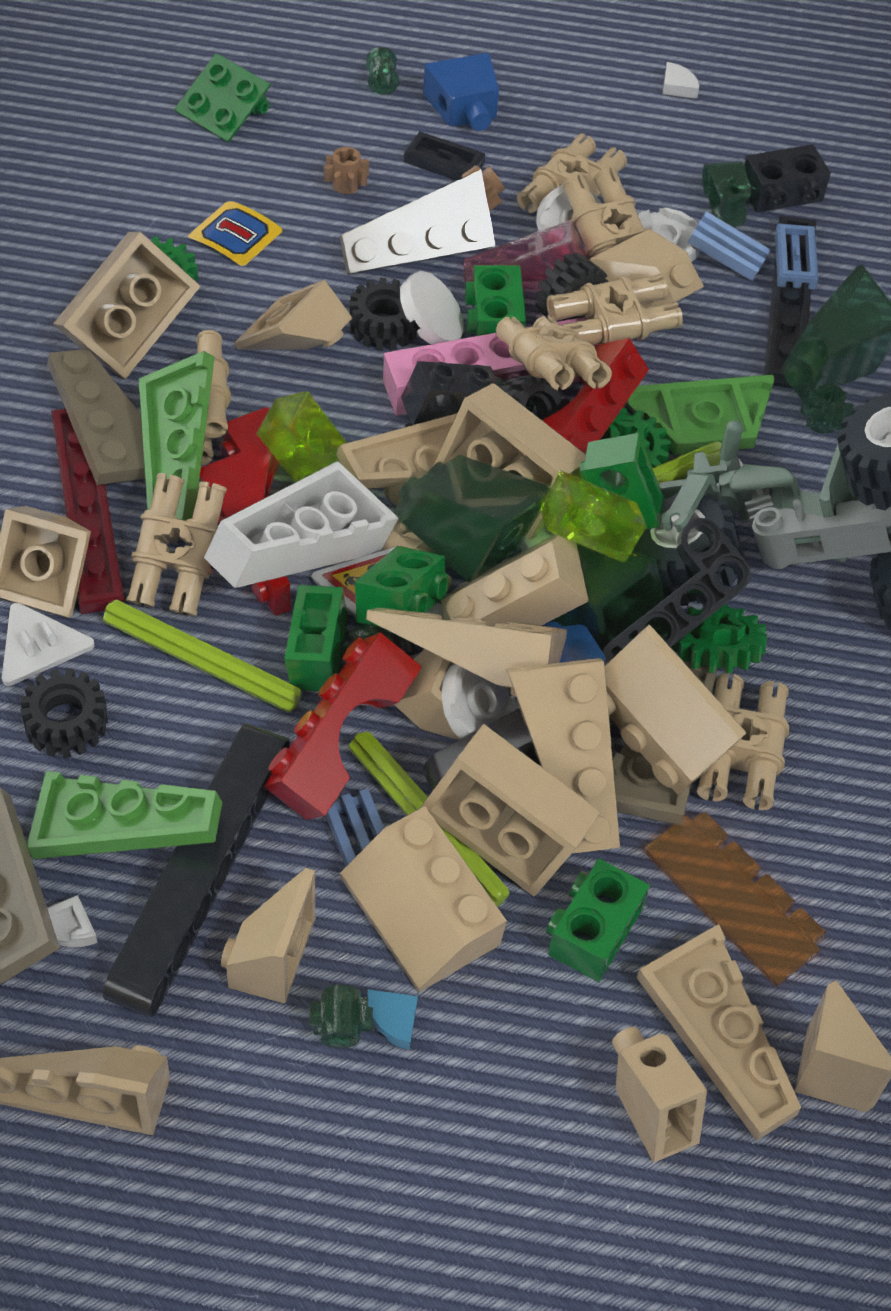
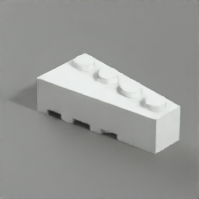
[204,461,399,588]

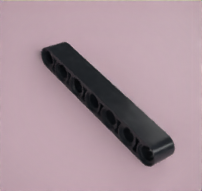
[103,723,290,1017]

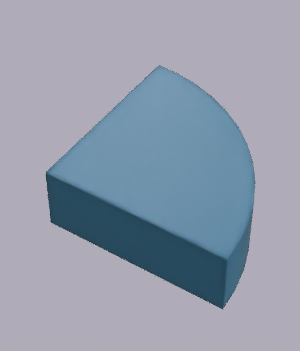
[367,989,418,1050]

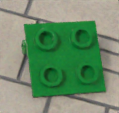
[174,53,271,143]

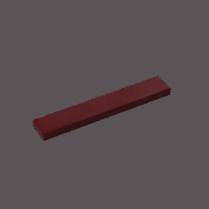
[51,409,124,614]

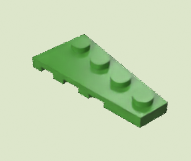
[139,351,215,521]
[27,771,222,859]

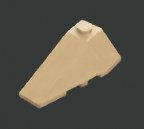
[366,608,567,696]
[0,1046,170,1135]

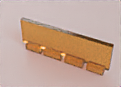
[644,812,826,988]

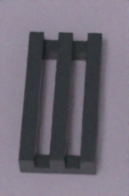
[404,131,486,181]

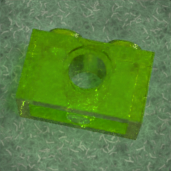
[256,391,347,483]
[540,470,647,563]

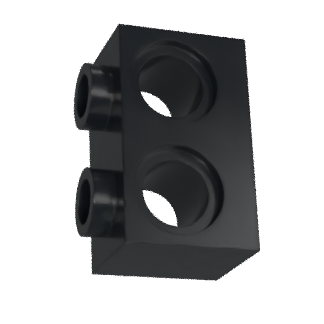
[740,144,831,213]
[401,361,500,425]

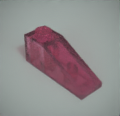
[464,220,587,290]

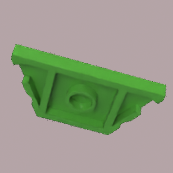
[625,375,774,455]

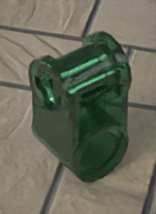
[702,161,751,227]

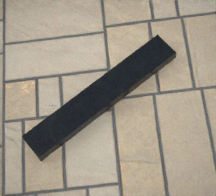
[763,216,816,390]

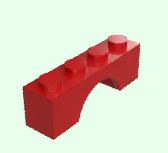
[542,338,649,455]
[264,632,422,820]

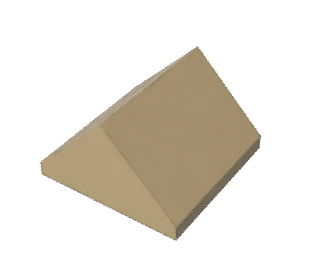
[794,980,891,1112]

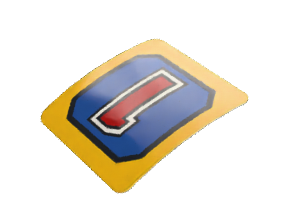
[188,201,282,266]

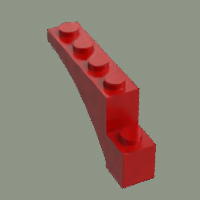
[197,406,291,616]

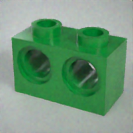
[465,265,526,336]
[580,433,664,536]
[355,545,449,628]
[284,585,349,691]
[546,858,650,983]

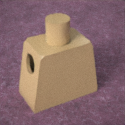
[612,1027,707,1163]

